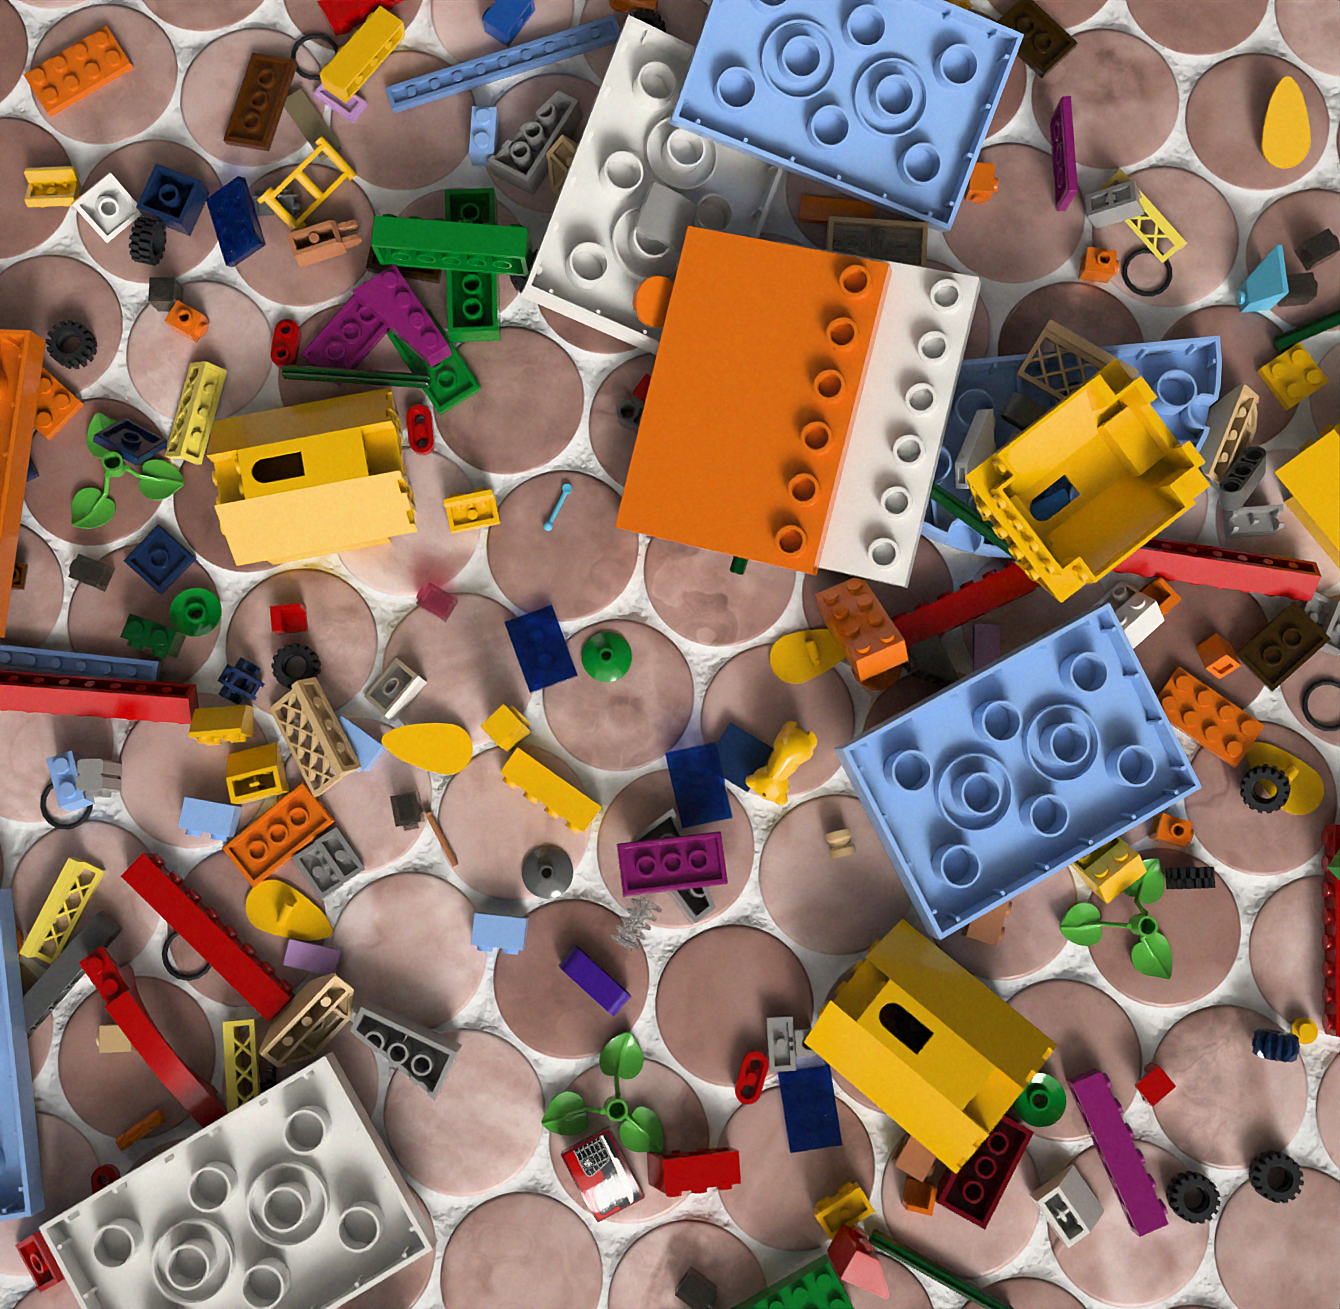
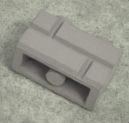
[76,759,122,798]

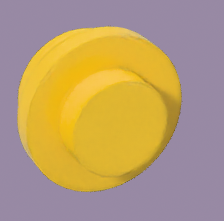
[1290,1017,1318,1044]

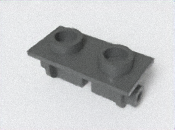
[247,189,302,217]

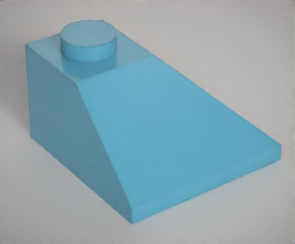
[1236,244,1289,312]

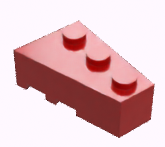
[647,1146,741,1197]

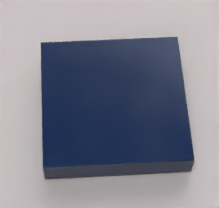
[93,417,167,466]
[124,524,197,595]
[704,722,774,793]

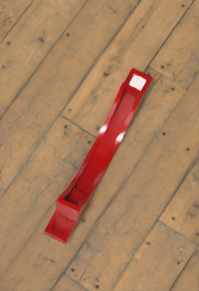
[78,946,228,1128]

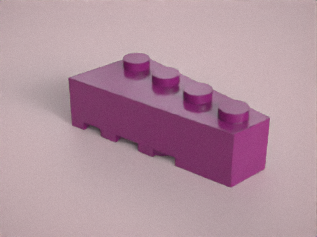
[352,264,452,367]

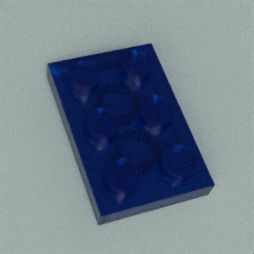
[206,176,266,267]
[504,605,578,694]
[665,741,733,829]
[777,1064,842,1153]

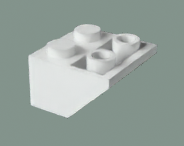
[1092,581,1165,649]
[1030,1164,1105,1248]

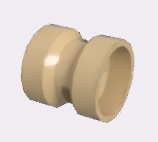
[825,828,856,859]

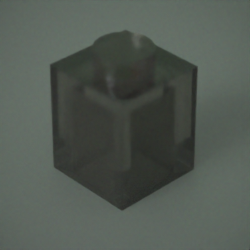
[1294,228,1340,271]
[1278,272,1318,307]
[148,277,184,312]
[68,554,115,592]
[390,791,425,831]
[675,1266,718,1309]

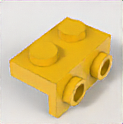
[24,166,81,207]
[443,487,501,534]
[812,1181,875,1241]

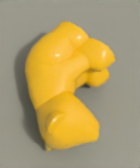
[745,721,817,805]

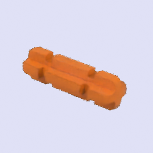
[115,1110,166,1151]

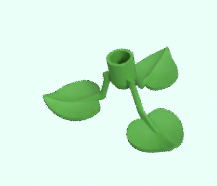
[71,412,185,529]
[1059,858,1172,979]
[541,1032,663,1153]

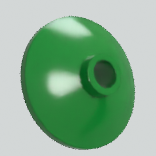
[169,588,222,637]
[582,632,632,682]
[1013,1073,1066,1128]

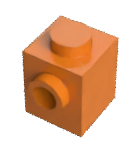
[965,162,998,204]
[1078,247,1119,283]
[164,300,210,343]
[1148,813,1194,848]

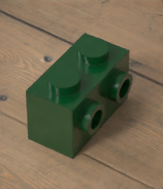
[120,613,186,659]

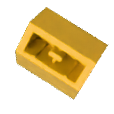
[188,704,255,746]
[226,742,290,804]
[1071,837,1147,904]

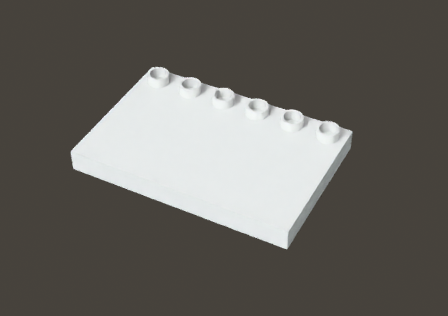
[520,15,783,355]
[776,241,981,588]
[39,1051,438,1309]

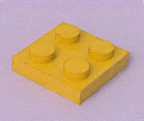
[1257,342,1330,411]

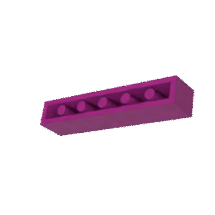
[1066,1068,1169,1237]

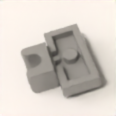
[766,1016,815,1072]

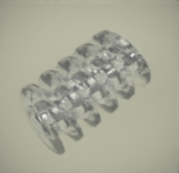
[609,895,662,951]

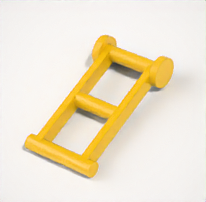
[257,136,357,233]

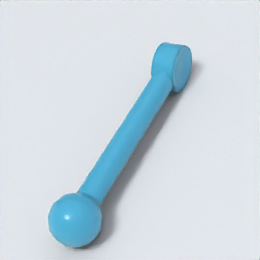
[543,484,572,531]

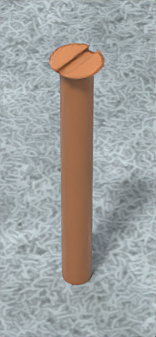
[424,811,458,867]

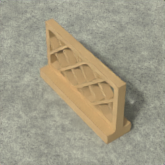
[1016,319,1139,401]
[269,677,362,797]

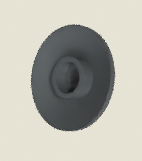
[522,847,573,899]

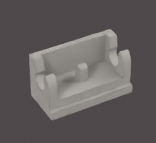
[1085,179,1144,229]
[1223,504,1284,539]

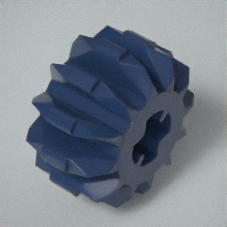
[1252,1029,1300,1062]

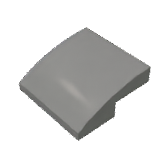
[633,182,699,252]
[1300,592,1340,657]
[292,827,365,901]

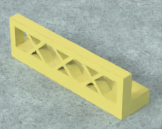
[1097,169,1188,263]
[165,361,227,465]
[19,857,105,965]
[222,1018,261,1113]

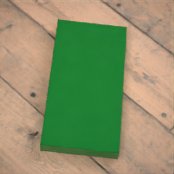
[386,308,482,416]

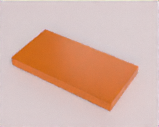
[222,782,336,888]

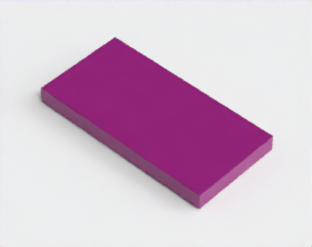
[1049,96,1078,211]
[300,282,390,387]
[616,831,728,897]

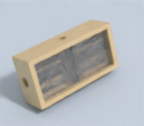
[825,216,928,268]

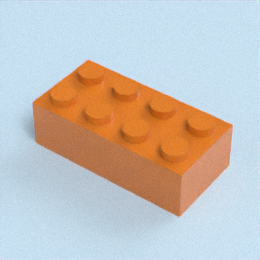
[815,576,908,681]

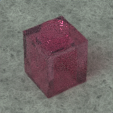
[416,582,459,623]

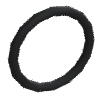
[291,33,338,80]
[1122,248,1172,297]
[1302,680,1340,731]
[40,783,93,830]
[162,931,212,981]

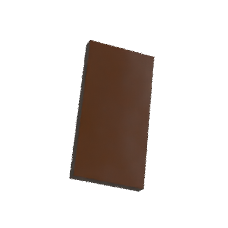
[223,53,298,151]

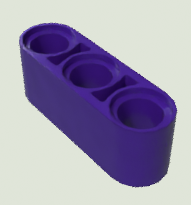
[558,945,632,1016]

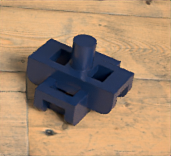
[217,657,265,705]

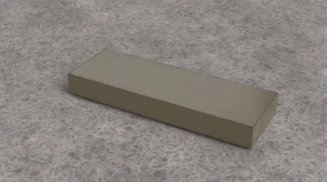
[284,88,342,161]

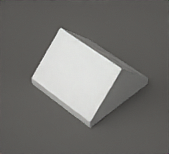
[71,172,142,243]
[364,658,427,722]

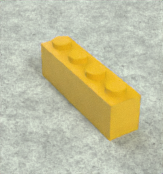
[320,6,405,104]
[480,704,531,753]
[499,747,602,834]

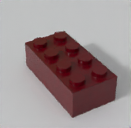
[935,1114,1034,1230]

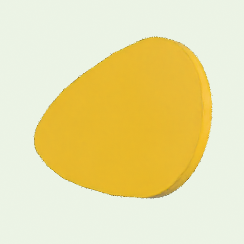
[1261,76,1311,168]
[769,629,845,684]
[381,723,473,775]
[1245,742,1324,815]
[245,880,333,941]

